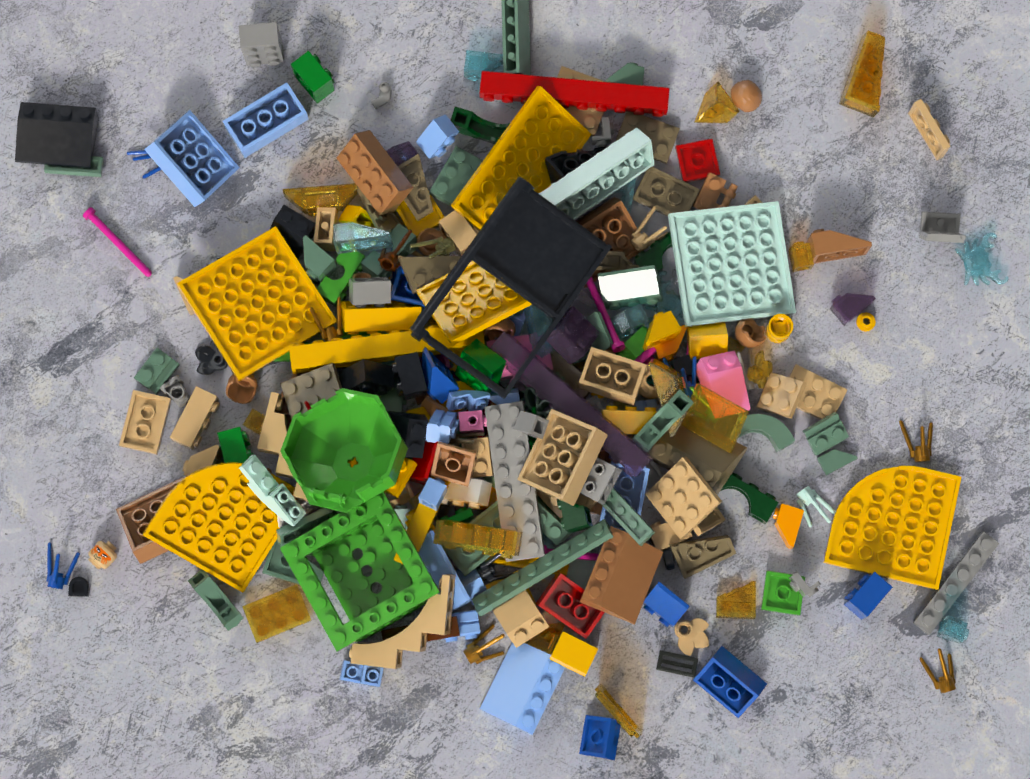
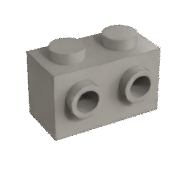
[349,277,391,308]
[580,457,622,505]

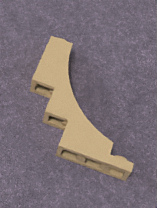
[257,392,308,502]
[349,574,456,669]

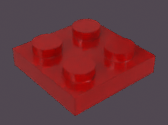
[675,139,720,183]

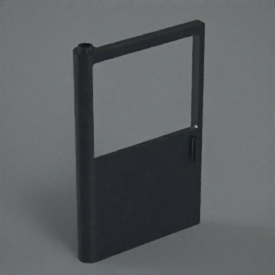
[409,177,612,399]

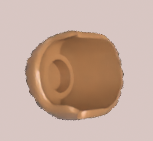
[731,80,762,112]
[416,228,446,256]
[484,317,516,341]
[735,319,766,348]
[226,374,258,404]

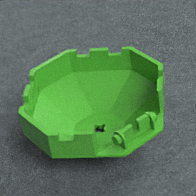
[280,388,408,513]

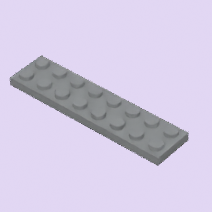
[484,401,545,562]

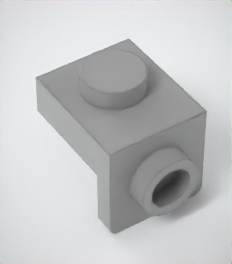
[592,117,614,147]
[789,572,820,597]

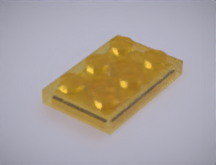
[242,584,312,643]

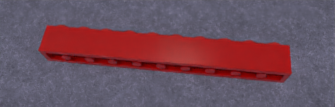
[480,71,670,117]

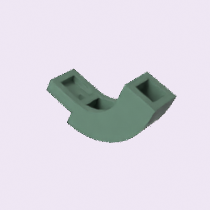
[632,389,694,452]
[725,414,795,453]
[188,569,244,631]

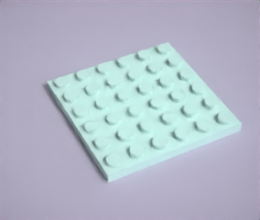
[668,201,796,327]

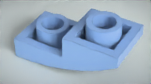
[446,390,490,411]
[339,660,384,687]

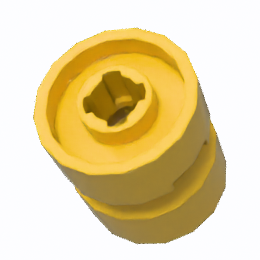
[766,314,793,343]

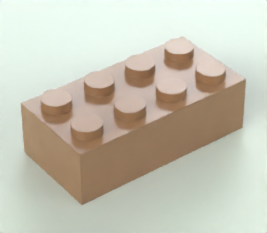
[337,130,414,215]

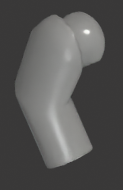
[371,82,392,109]

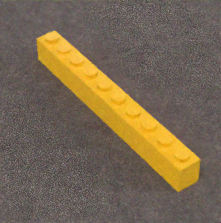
[289,325,485,374]

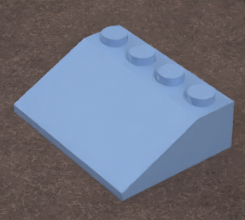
[144,110,240,207]
[480,643,565,735]

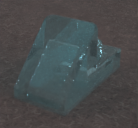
[614,178,636,213]

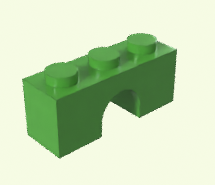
[317,244,365,307]

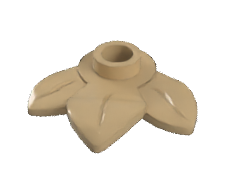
[674,618,709,656]

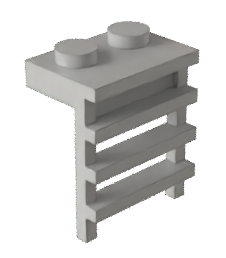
[919,212,966,243]

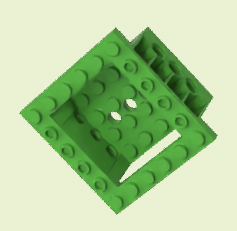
[280,492,440,652]

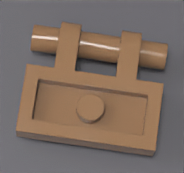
[692,172,738,210]

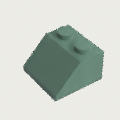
[303,235,337,284]

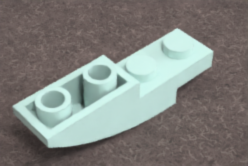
[239,454,306,526]

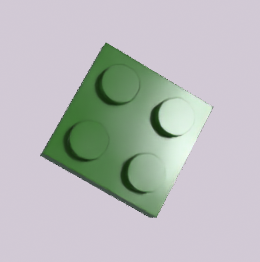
[761,571,805,616]

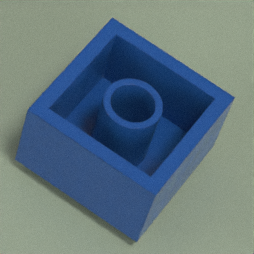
[844,572,893,620]

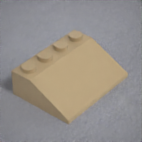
[517,409,608,506]

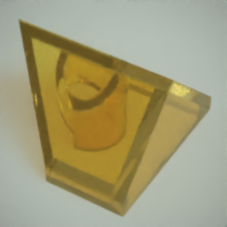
[694,82,740,123]
[525,622,565,655]

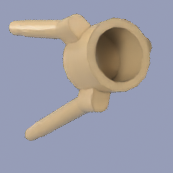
[631,206,668,252]

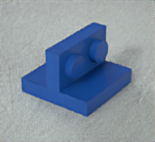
[579,715,621,760]

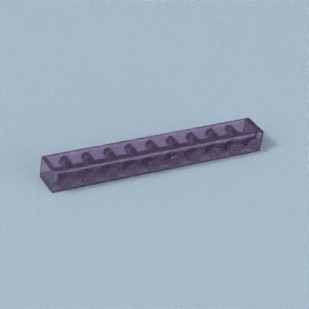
[490,332,654,477]

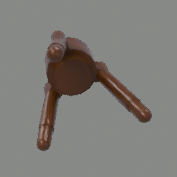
[378,229,412,272]

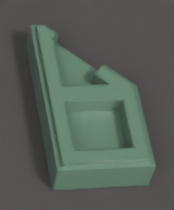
[817,449,858,476]

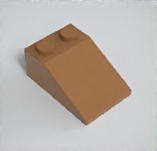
[806,229,872,264]

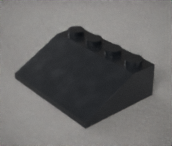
[15,102,99,168]

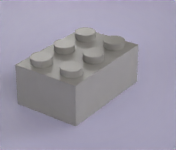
[239,22,284,67]

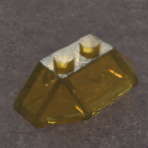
[283,183,358,216]
[648,359,690,437]

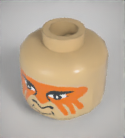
[88,541,117,569]

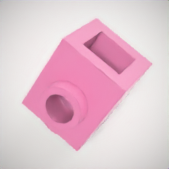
[458,410,487,433]

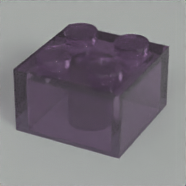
[546,306,600,365]

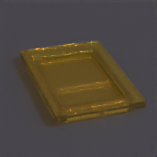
[680,383,749,453]
[595,684,643,738]

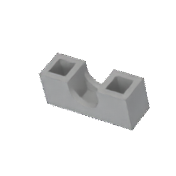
[514,410,549,439]

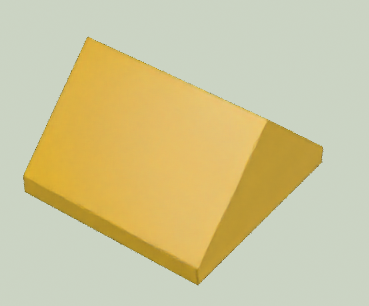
[687,322,728,360]
[550,631,598,677]

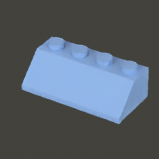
[419,530,471,613]

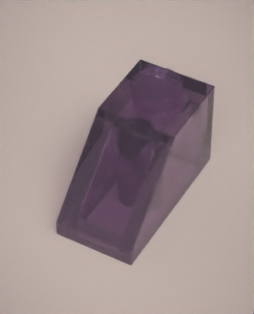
[386,141,420,166]
[830,293,876,326]

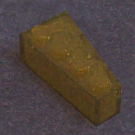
[839,30,885,117]
[433,520,523,559]

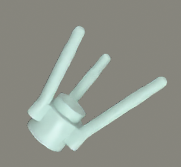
[797,486,836,527]

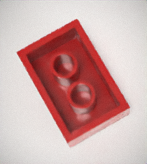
[535,572,605,639]

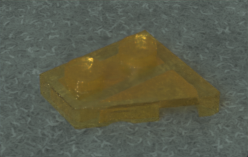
[716,581,756,619]

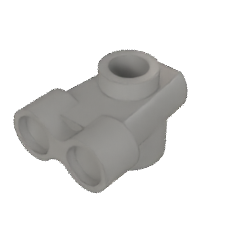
[160,375,190,408]

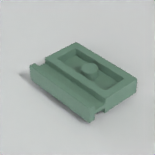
[134,348,180,395]
[803,412,849,456]

